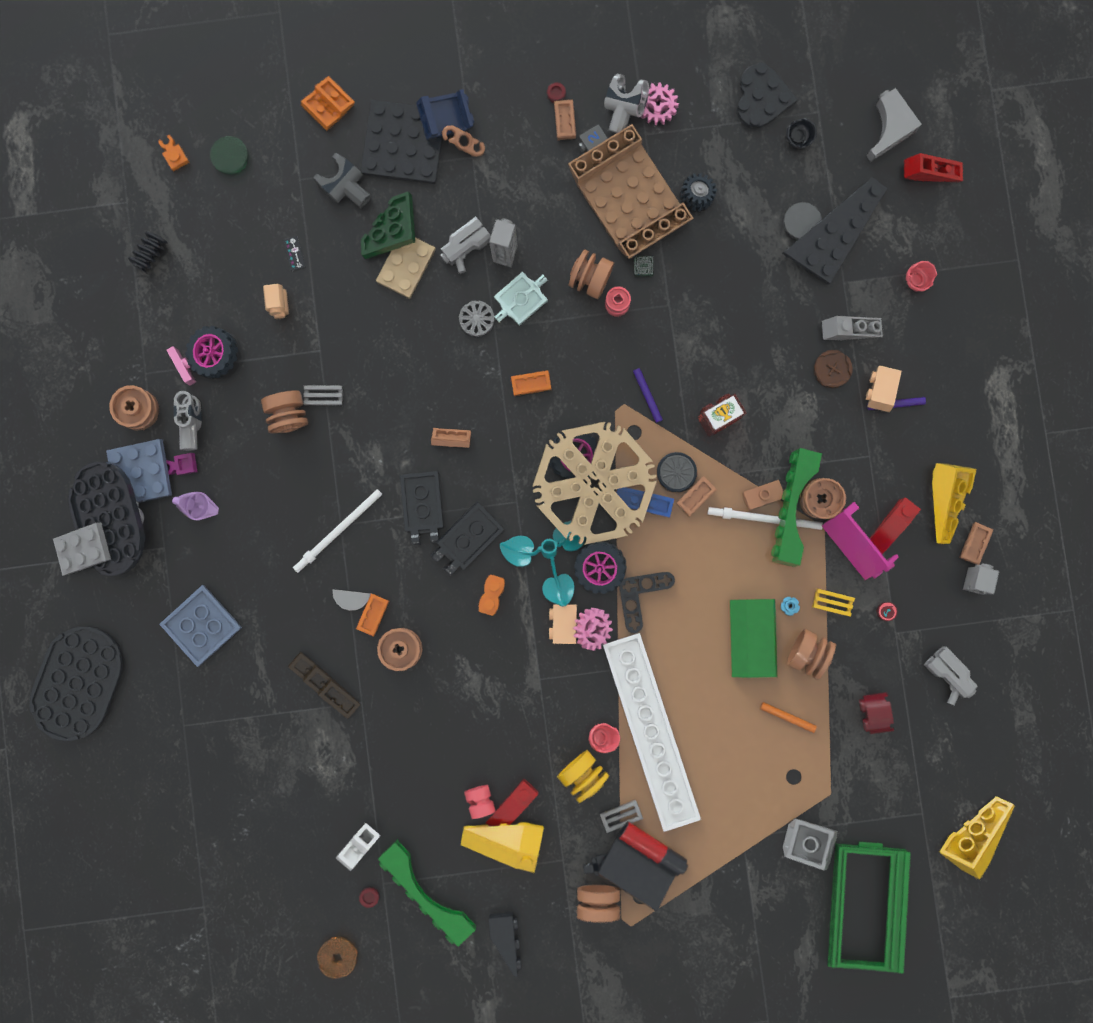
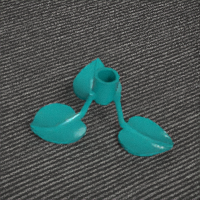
[500,521,585,607]

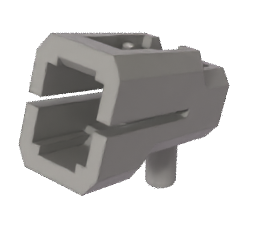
[440,217,491,273]
[924,646,977,706]

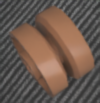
[109,385,159,430]
[377,628,423,671]
[577,885,620,922]

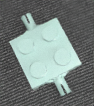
[494,272,548,326]

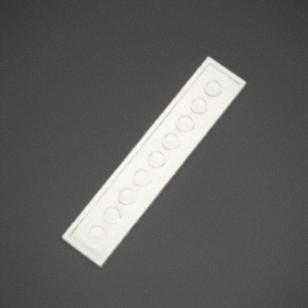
[603,633,701,832]

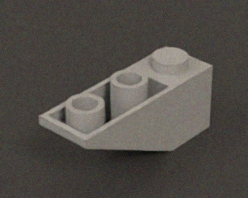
[822,316,883,340]

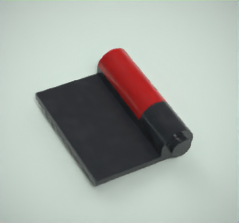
[597,821,688,912]

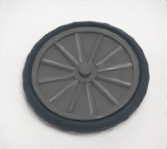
[657,452,697,492]

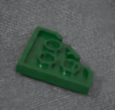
[361,191,415,259]

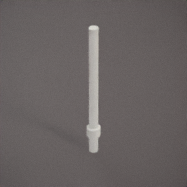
[293,489,383,573]
[707,507,823,530]

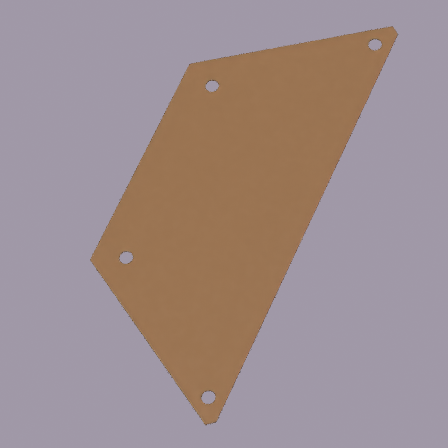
[615,404,831,926]

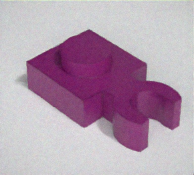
[166,453,197,475]

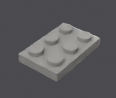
[53,523,111,576]

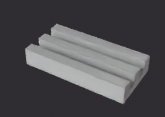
[304,386,343,405]
[600,800,643,833]

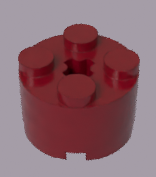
[859,692,894,735]

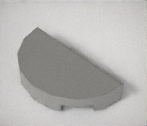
[333,589,371,611]

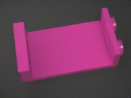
[822,502,899,580]

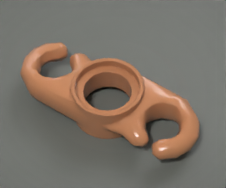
[442,125,485,157]

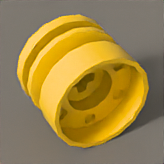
[557,750,609,803]

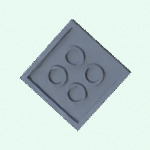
[106,439,172,503]
[159,585,242,667]

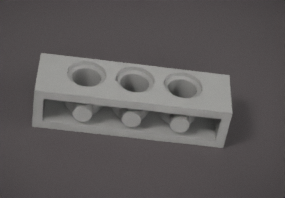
[489,219,518,267]

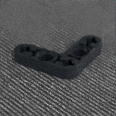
[619,572,675,633]

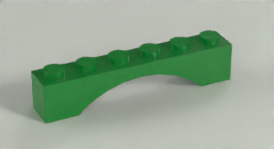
[771,448,822,567]
[378,839,476,946]

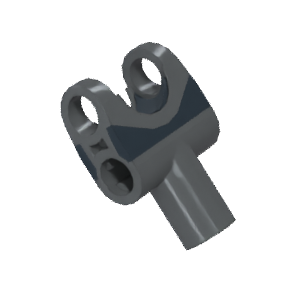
[313,153,371,208]

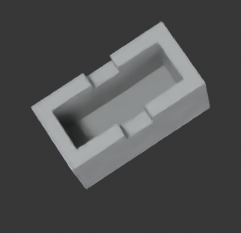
[963,564,999,594]

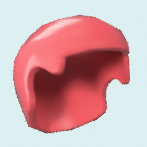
[906,261,937,292]
[588,723,620,753]

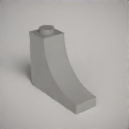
[867,88,922,162]

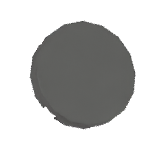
[783,202,822,240]

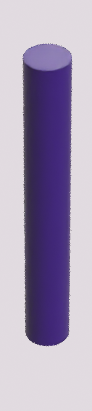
[633,368,663,423]
[867,397,926,410]

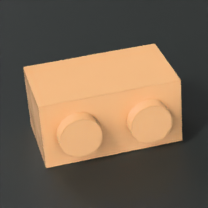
[866,365,902,412]
[549,605,577,644]

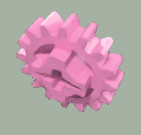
[641,82,678,125]
[573,608,613,651]

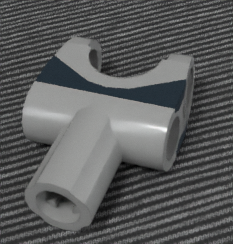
[604,74,649,133]
[174,391,202,451]

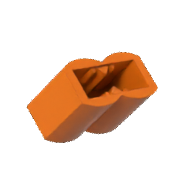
[479,575,505,616]

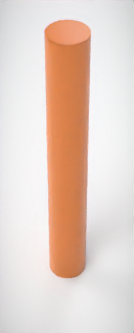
[760,702,817,733]

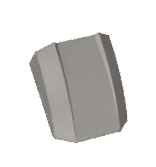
[783,819,837,870]

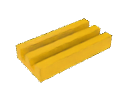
[812,589,855,617]

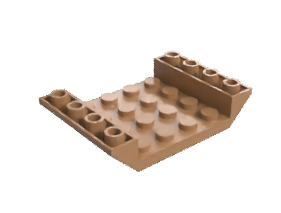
[568,124,693,259]

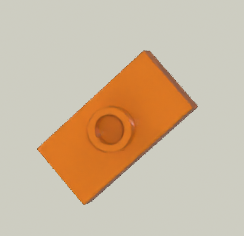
[511,370,551,396]
[356,593,389,636]

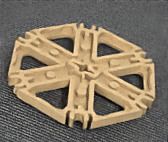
[532,422,657,545]

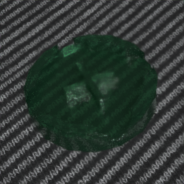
[210,136,248,174]

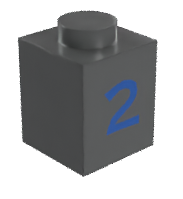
[578,124,608,154]

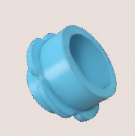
[781,597,800,616]

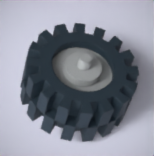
[680,173,717,211]

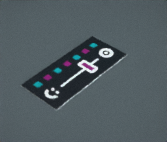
[283,236,305,271]

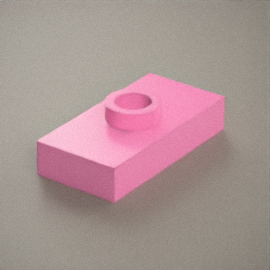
[167,346,196,386]

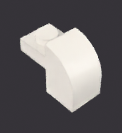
[336,823,380,871]

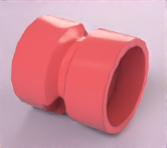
[605,287,631,317]
[464,785,496,819]

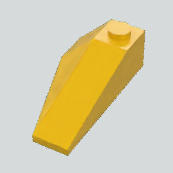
[932,463,976,544]
[940,797,1014,879]
[460,822,544,872]

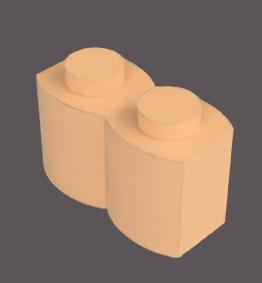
[263,284,289,319]

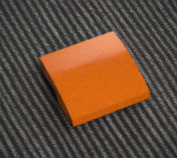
[301,76,355,131]

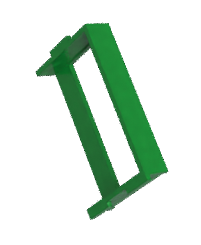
[828,841,910,973]

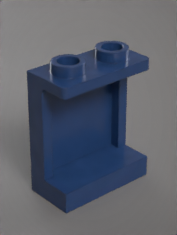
[416,89,474,140]

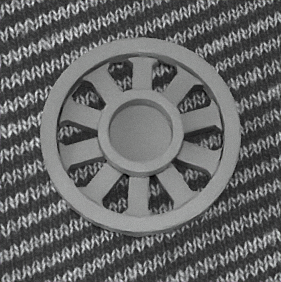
[459,301,495,337]

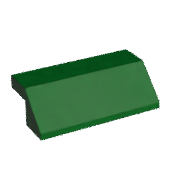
[730,599,778,678]

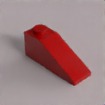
[904,153,963,182]
[869,497,921,554]
[486,779,539,827]

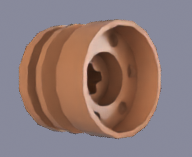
[568,249,614,299]
[261,391,308,433]
[799,478,846,519]
[787,628,836,680]

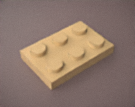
[376,238,436,299]

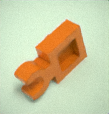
[159,135,189,172]

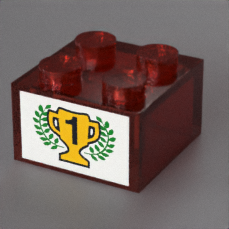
[698,393,747,437]

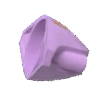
[172,492,219,520]

